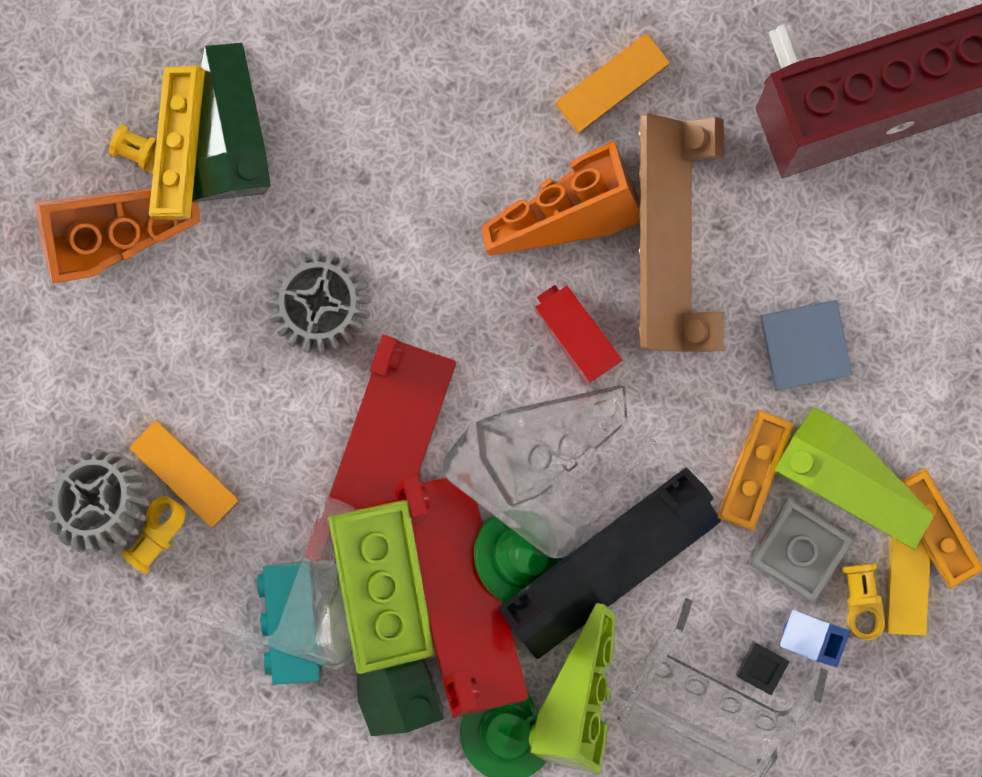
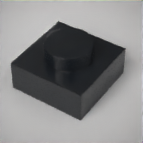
[736,641,790,696]

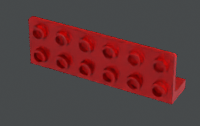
[304,334,456,565]
[394,474,528,718]

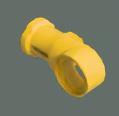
[109,124,157,174]
[121,496,186,575]
[842,563,885,640]

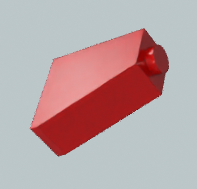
[534,285,623,385]

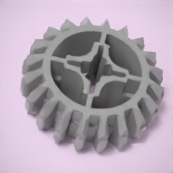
[266,249,372,354]
[43,449,150,555]

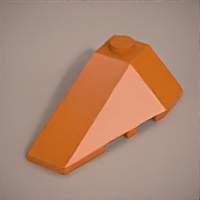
[481,141,640,256]
[34,188,201,283]

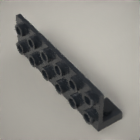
[498,467,721,659]

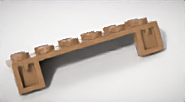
[639,113,724,352]

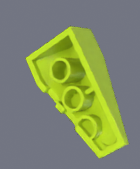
[775,407,934,550]
[529,603,616,774]

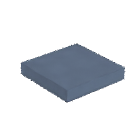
[760,300,853,391]

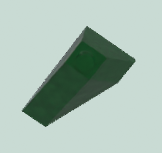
[192,42,271,202]
[357,659,444,736]

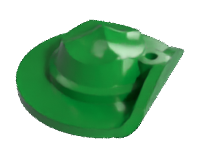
[474,510,562,603]
[460,688,547,777]

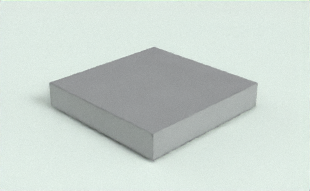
[748,497,856,605]

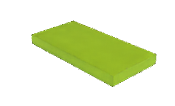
[328,500,435,674]

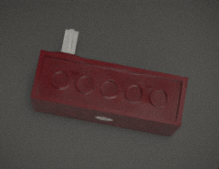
[755,4,982,179]

